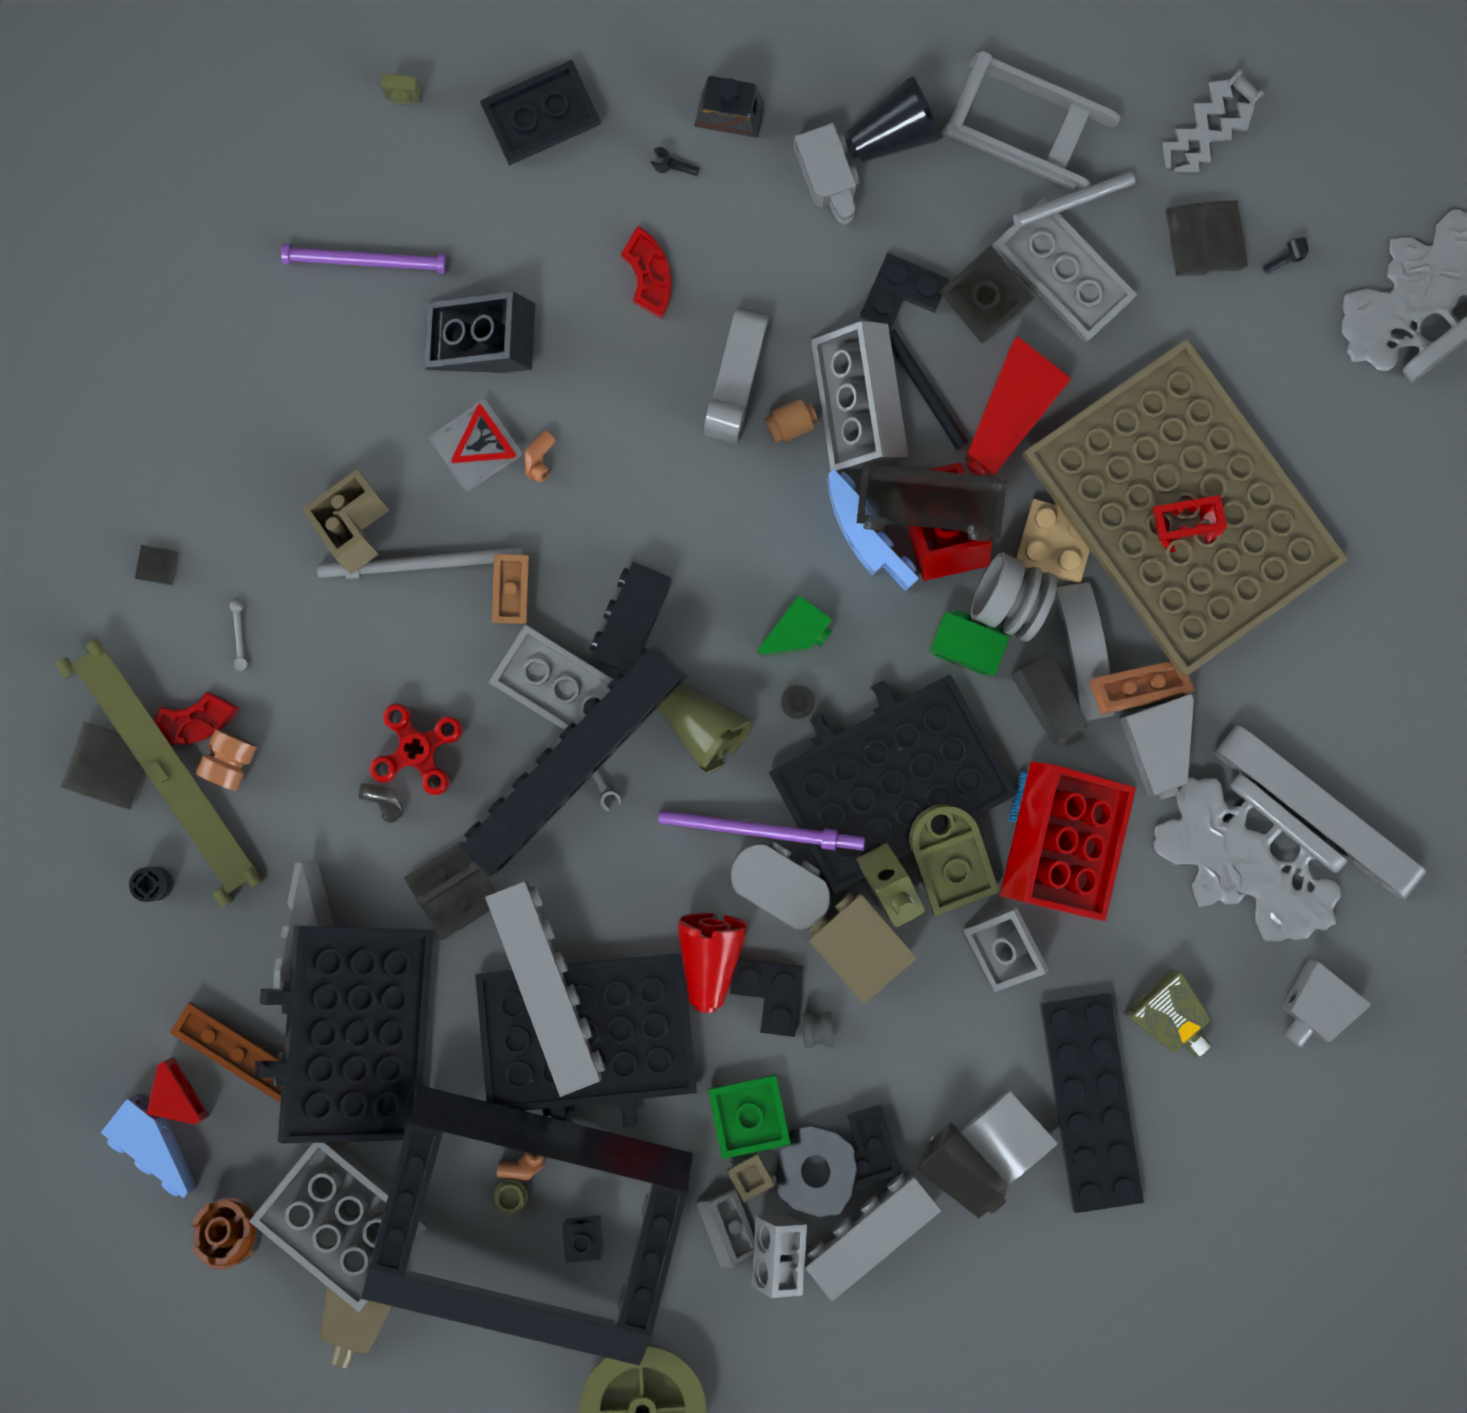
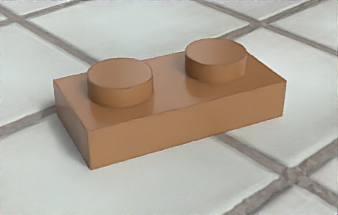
[492,554,529,624]

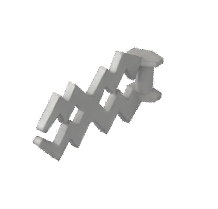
[1161,70,1265,174]

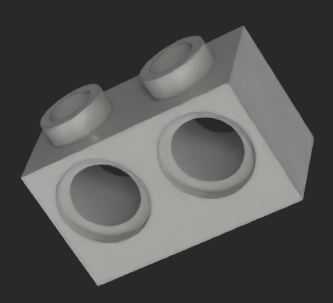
[752,1214,807,1298]

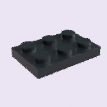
[480,60,601,166]

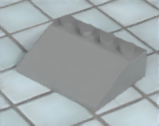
[249,1142,433,1312]

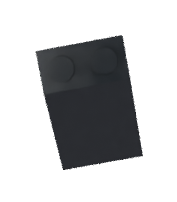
[424,291,535,373]

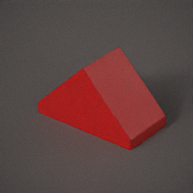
[146,1057,210,1125]

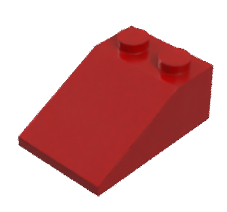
[896,462,992,581]

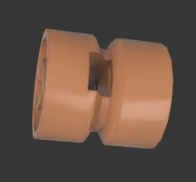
[195,729,257,791]

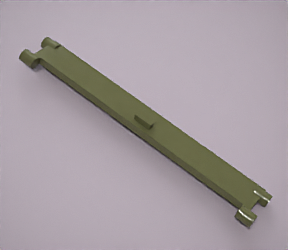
[55,638,264,908]

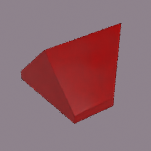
[1152,495,1227,553]

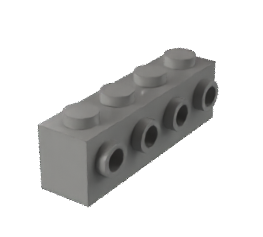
[805,1171,941,1301]

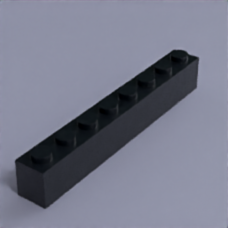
[460,646,688,876]

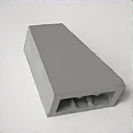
[1120,694,1194,800]

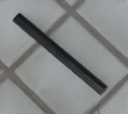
[889,329,968,450]

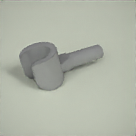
[592,770,621,811]

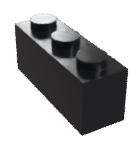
[590,562,672,673]

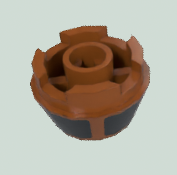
[191,1198,262,1270]

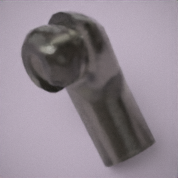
[359,782,403,823]

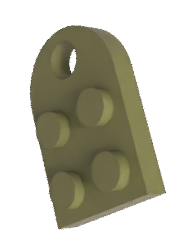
[909,804,999,916]

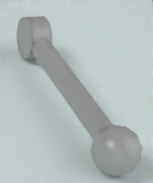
[229,600,249,671]

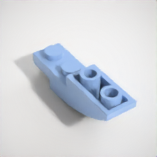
[827,469,919,592]

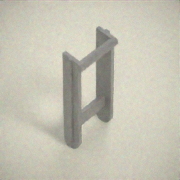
[940,51,1121,192]

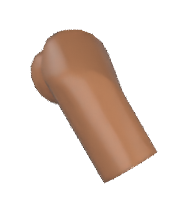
[524,430,556,483]
[497,1152,546,1181]

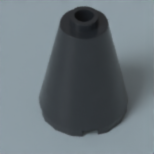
[845,76,943,162]

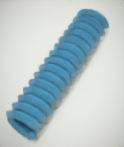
[1008,769,1028,822]

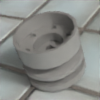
[970,552,1058,642]

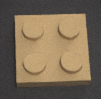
[1015,499,1090,584]

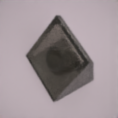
[939,245,1035,344]

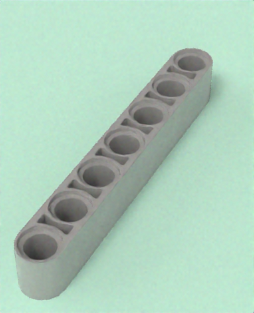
[1215,725,1426,900]

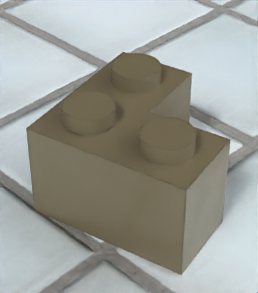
[302,469,389,575]

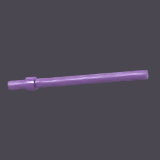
[659,810,866,851]

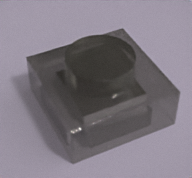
[135,545,179,586]

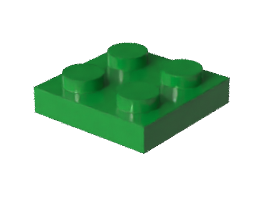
[708,1074,791,1159]

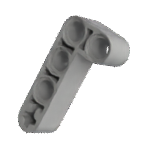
[704,308,769,444]

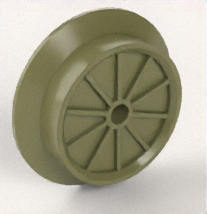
[579,1345,706,1413]

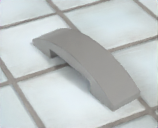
[1056,582,1115,722]

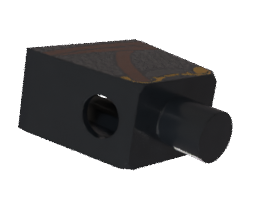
[695,76,763,138]

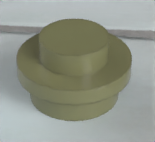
[493,1179,528,1215]

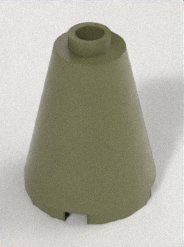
[658,683,752,774]

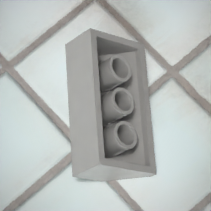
[811,321,909,472]

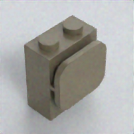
[807,893,917,1005]

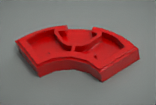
[621,226,671,319]
[153,692,240,745]

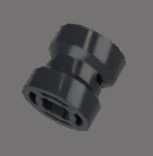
[129,867,173,902]

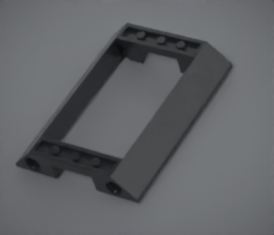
[361,1085,693,1366]

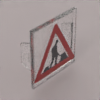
[428,398,523,493]

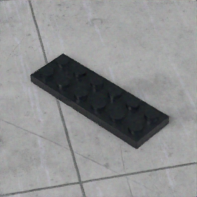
[1039,993,1144,1213]

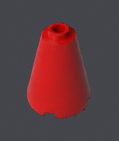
[677,913,747,1013]

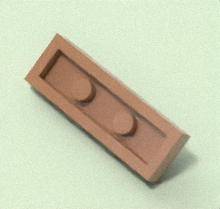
[1089,662,1194,715]

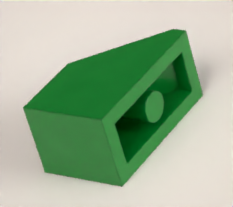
[757,595,833,657]

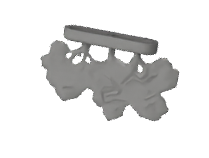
[1341,209,1467,383]
[1153,773,1348,942]

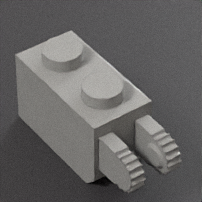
[794,123,859,227]

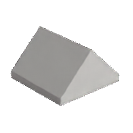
[963,906,1049,992]

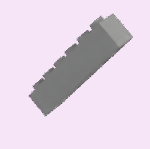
[485,881,605,1097]

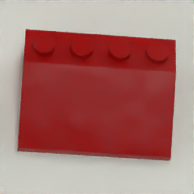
[999,761,1136,922]

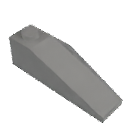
[272,862,334,1006]

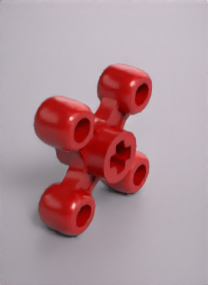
[369,703,464,796]

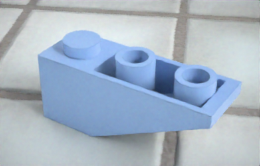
[101,1094,197,1198]

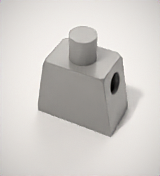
[1282,960,1371,1048]

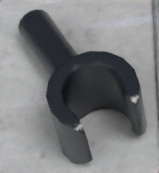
[650,147,699,176]
[1263,237,1309,274]

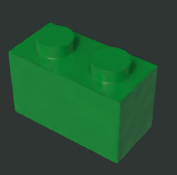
[927,609,1010,678]

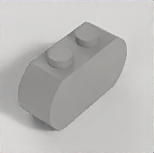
[731,842,830,929]

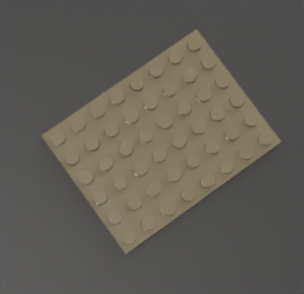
[1021,339,1348,678]

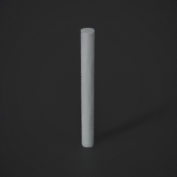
[1013,172,1135,228]

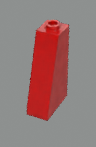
[964,336,1071,480]

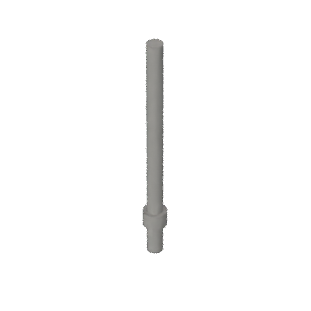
[317,547,524,579]

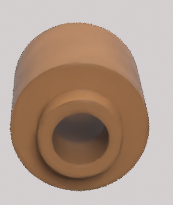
[764,398,818,444]

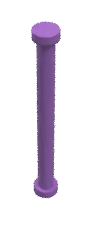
[281,244,447,274]

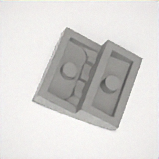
[956,1090,1058,1187]

